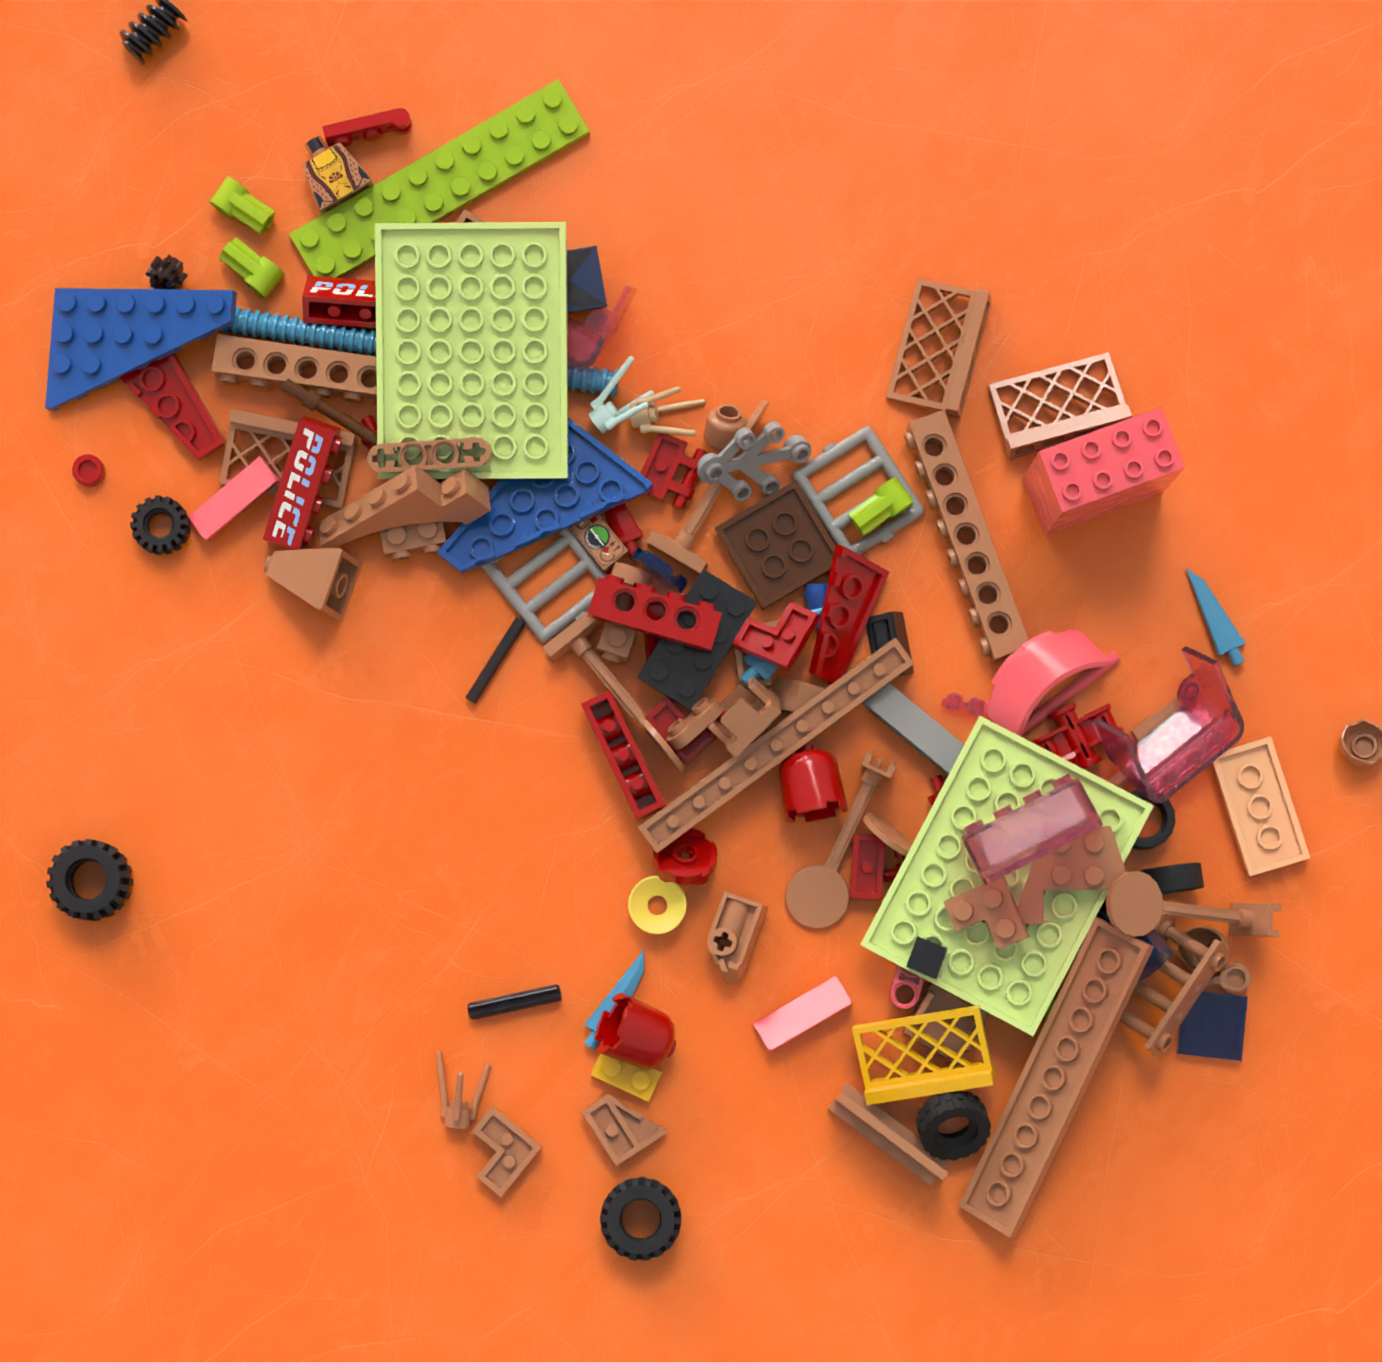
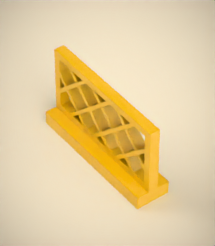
[852,1005,996,1105]

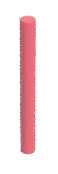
[1022,651,1120,737]

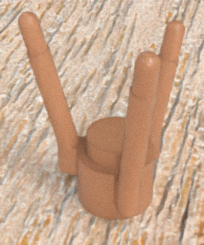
[436,1051,491,1129]

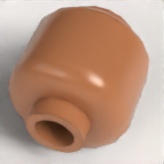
[704,404,747,452]

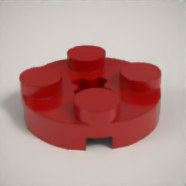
[653,828,717,885]

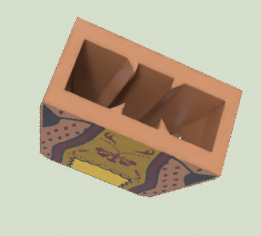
[302,136,373,215]

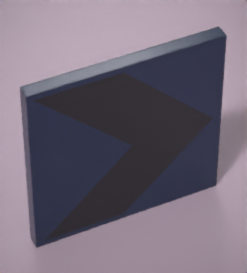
[567,246,607,314]

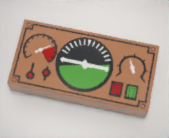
[569,514,630,573]

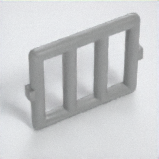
[792,426,925,555]
[481,528,607,643]

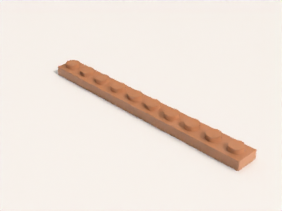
[637,638,914,853]

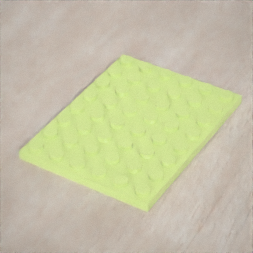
[375,222,569,479]
[860,716,1154,1036]

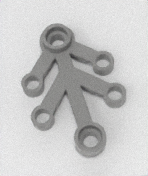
[697,421,811,502]

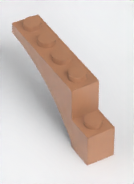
[319,465,491,548]

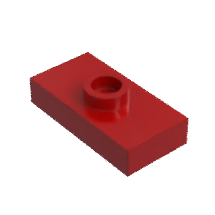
[849,834,885,900]

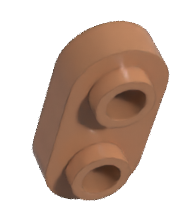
[666,697,723,750]

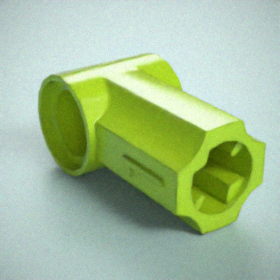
[209,176,276,235]
[219,237,285,298]
[848,476,914,537]

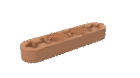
[367,438,492,473]

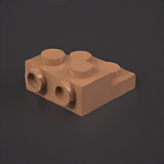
[380,522,447,561]

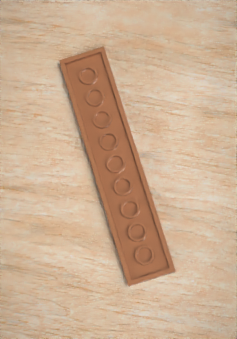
[959,917,1154,1238]

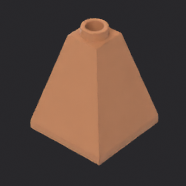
[264,548,362,622]

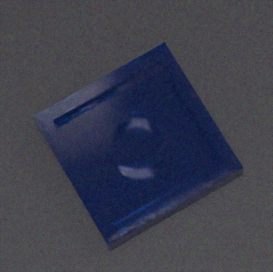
[1176,992,1248,1061]

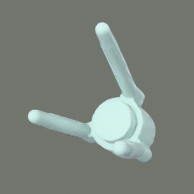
[588,356,654,434]

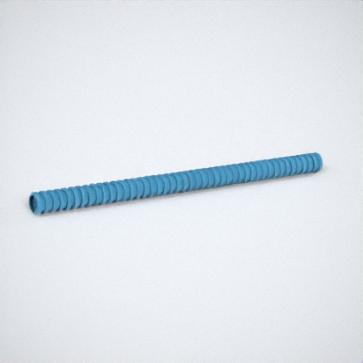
[214,307,619,398]

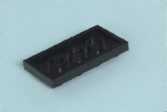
[637,569,757,711]

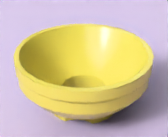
[628,876,687,934]

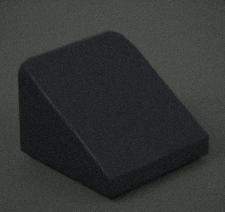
[906,936,948,979]

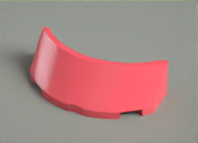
[984,628,1111,737]

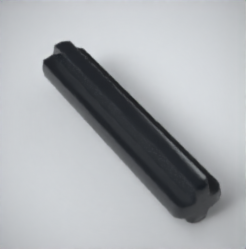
[467,984,562,1020]

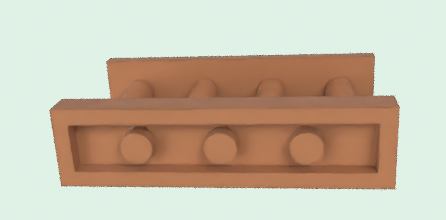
[1119,914,1229,1058]

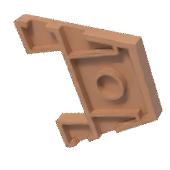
[1018,826,1126,924]

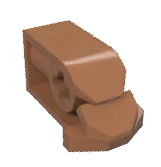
[707,891,768,983]

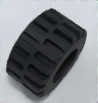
[46,839,133,921]
[600,1177,681,1261]

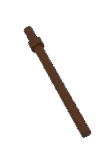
[282,378,446,483]

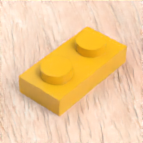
[591,1054,662,1102]

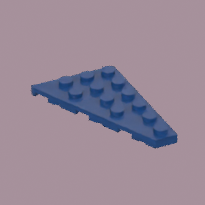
[45,288,237,411]
[437,418,654,575]

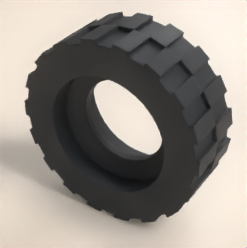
[916,1090,991,1161]

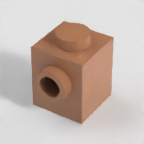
[597,622,638,664]

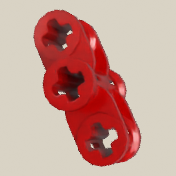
[1031,703,1124,769]

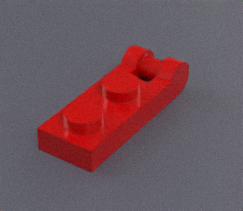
[322,108,412,147]

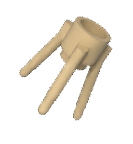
[629,386,706,436]

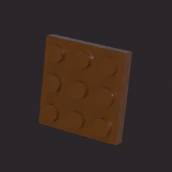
[714,480,836,610]

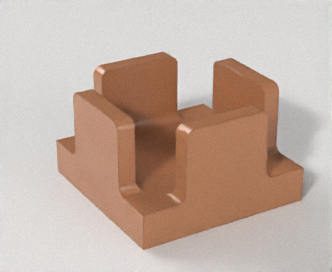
[708,676,781,758]
[903,983,989,1065]

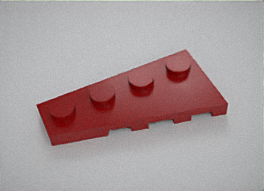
[120,353,227,460]
[809,544,889,684]

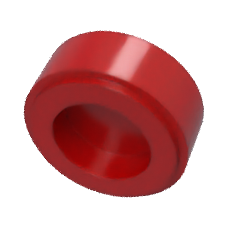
[72,454,105,487]

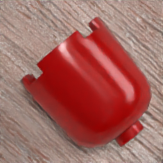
[779,745,848,823]
[594,993,676,1070]

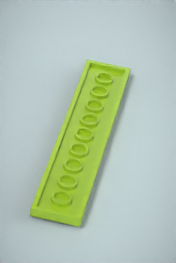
[289,79,590,278]

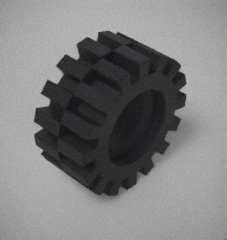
[130,495,191,555]

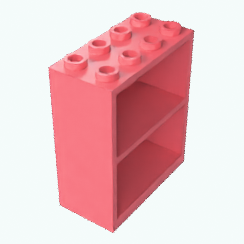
[1023,407,1185,536]

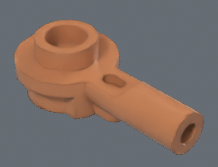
[1205,962,1251,994]

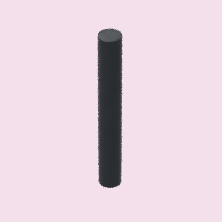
[465,617,526,704]

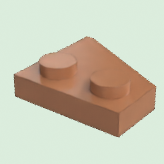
[580,1094,668,1167]

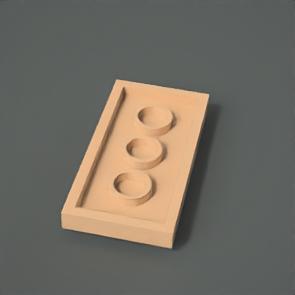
[1209,736,1310,877]

